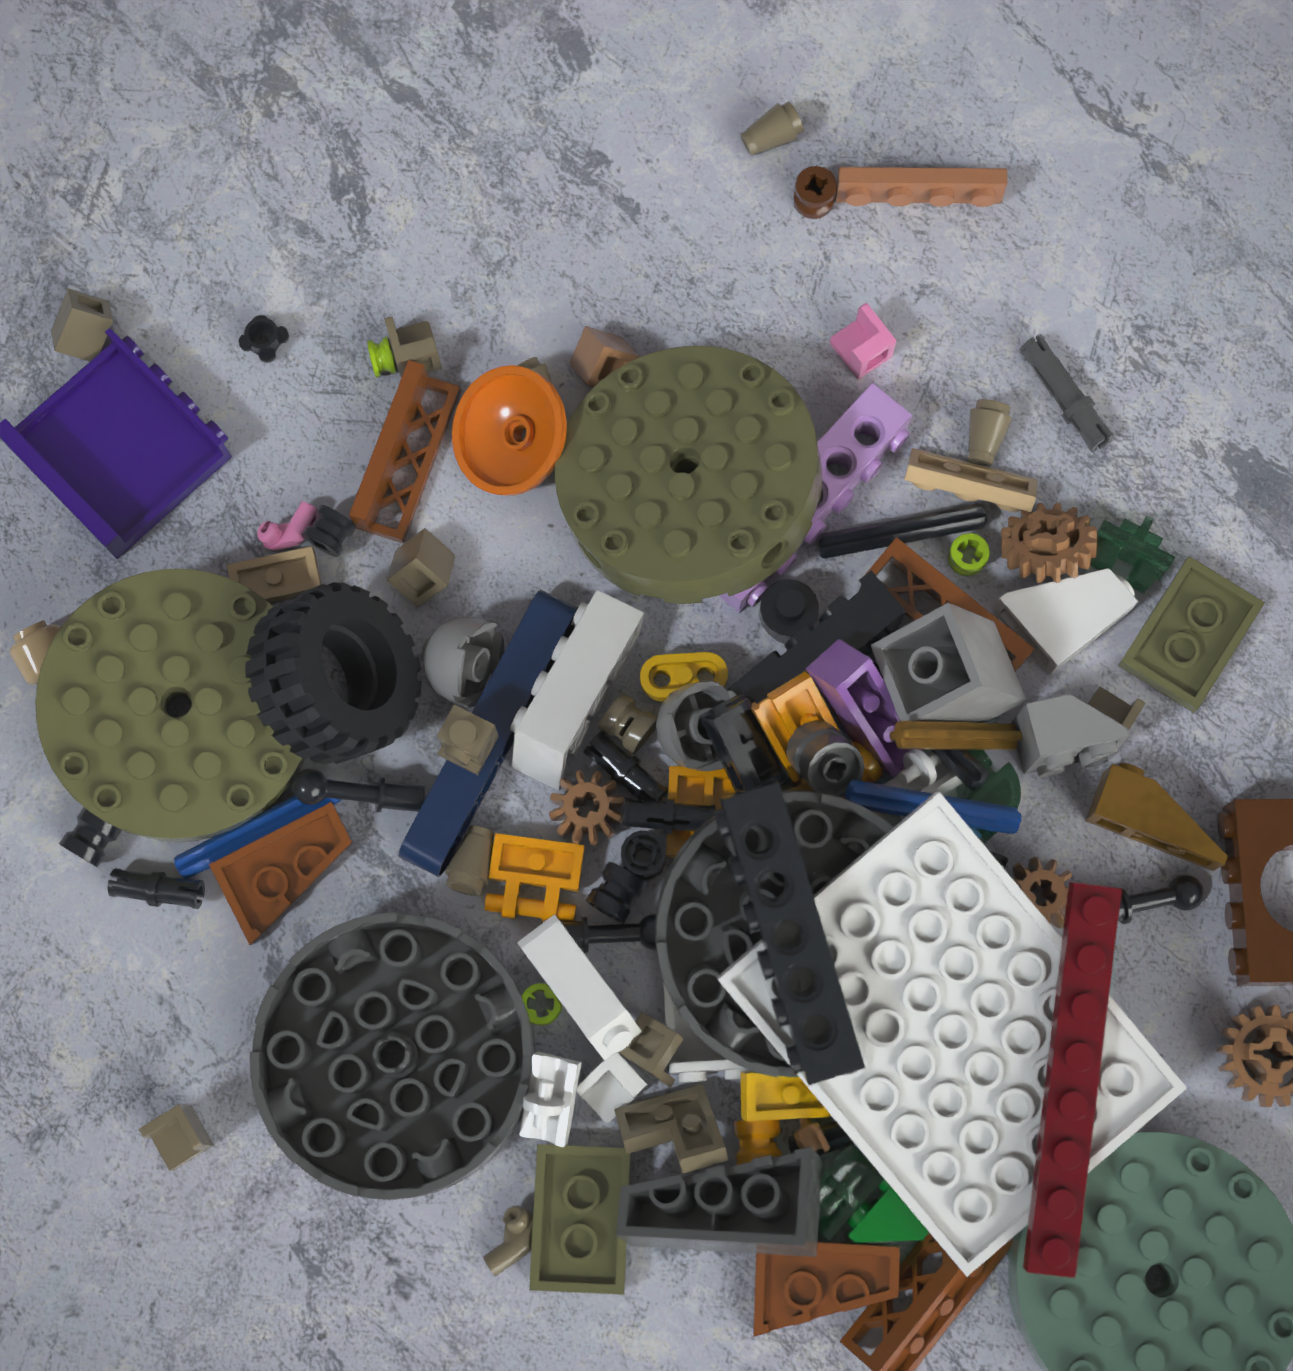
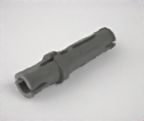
[1019,334,1114,452]

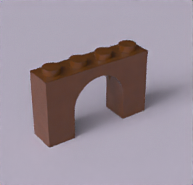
[1217,799,1293,987]

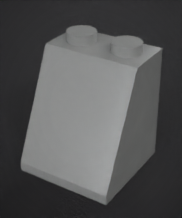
[871,603,1027,722]

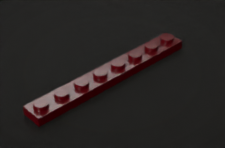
[1023,881,1122,1278]

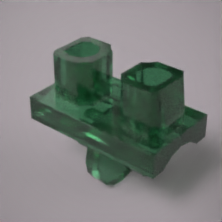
[1090,515,1175,593]
[818,1143,884,1240]

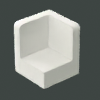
[576,1052,647,1123]

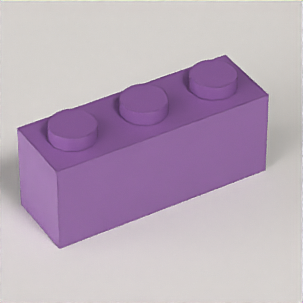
[806,639,924,778]

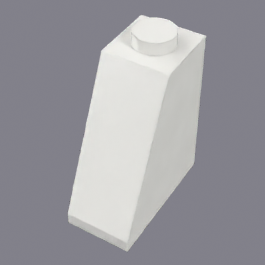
[993,568,1138,676]
[517,914,642,1061]

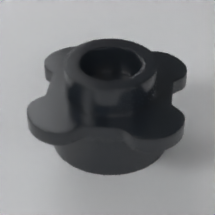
[239,315,289,363]

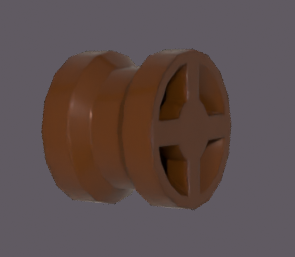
[793,166,837,219]

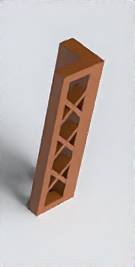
[349,360,461,544]
[865,537,1035,672]
[839,1232,1013,1371]

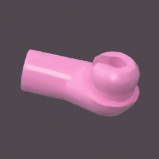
[257,501,317,551]

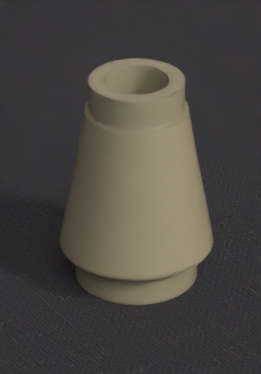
[740,101,804,156]
[967,399,1012,466]
[445,825,495,896]

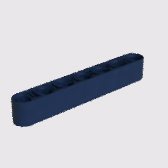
[398,589,578,877]

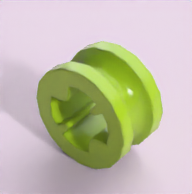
[367,336,397,378]
[948,533,990,577]
[522,983,562,1026]

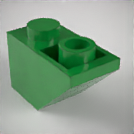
[844,1177,929,1242]

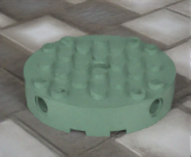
[1007,1132,1293,1371]

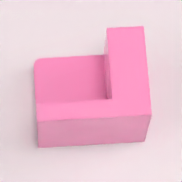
[830,303,897,380]

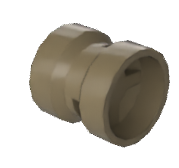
[598,693,658,754]

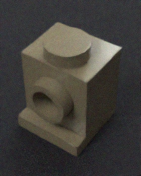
[437,705,499,776]

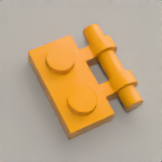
[484,833,585,922]

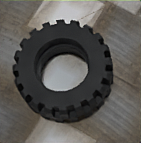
[245,582,422,764]

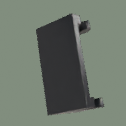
[699,693,787,792]

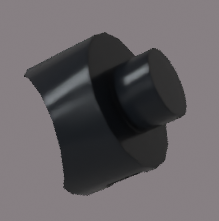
[759,579,819,644]

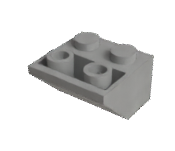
[1011,694,1130,778]

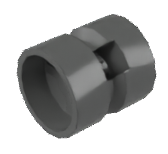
[786,720,865,797]

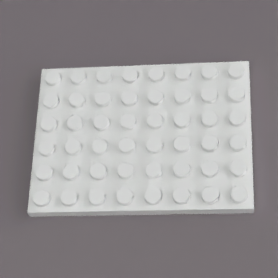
[717,791,1187,1276]

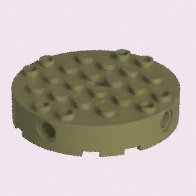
[555,346,823,604]
[35,569,305,842]

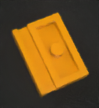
[751,671,841,783]

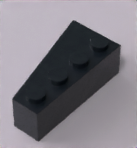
[728,570,906,736]

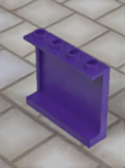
[0,328,232,559]

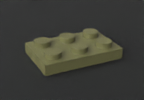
[1118,556,1265,713]
[529,1144,631,1295]

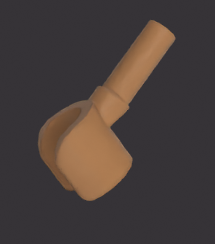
[793,1118,830,1152]

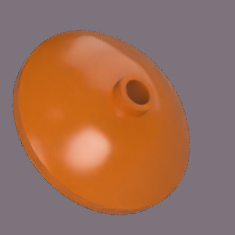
[452,365,567,496]

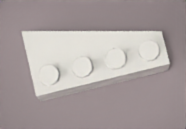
[510,590,644,791]

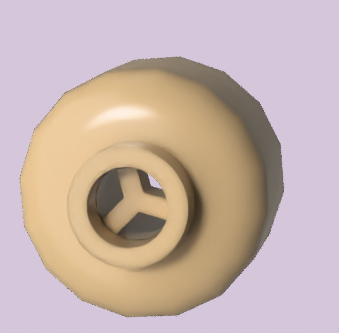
[10,620,61,685]

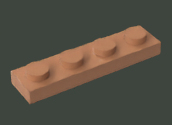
[836,167,1008,207]

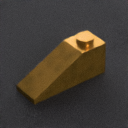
[1085,763,1228,871]

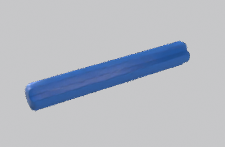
[174,779,342,879]
[845,780,1022,834]

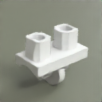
[884,749,963,819]
[520,1051,581,1147]

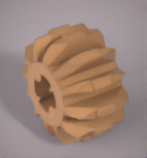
[549,770,624,847]
[1011,857,1072,929]

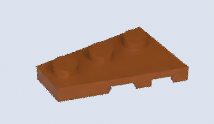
[209,802,353,945]
[753,1240,900,1337]

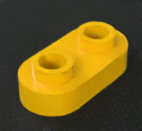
[640,652,728,702]

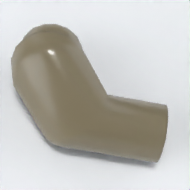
[483,1206,533,1277]

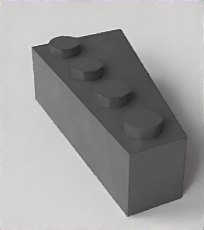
[616,1147,822,1257]

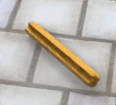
[890,721,1022,750]

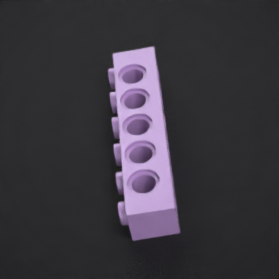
[719,382,912,613]

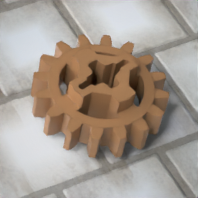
[1001,503,1097,583]
[1216,1005,1293,1108]

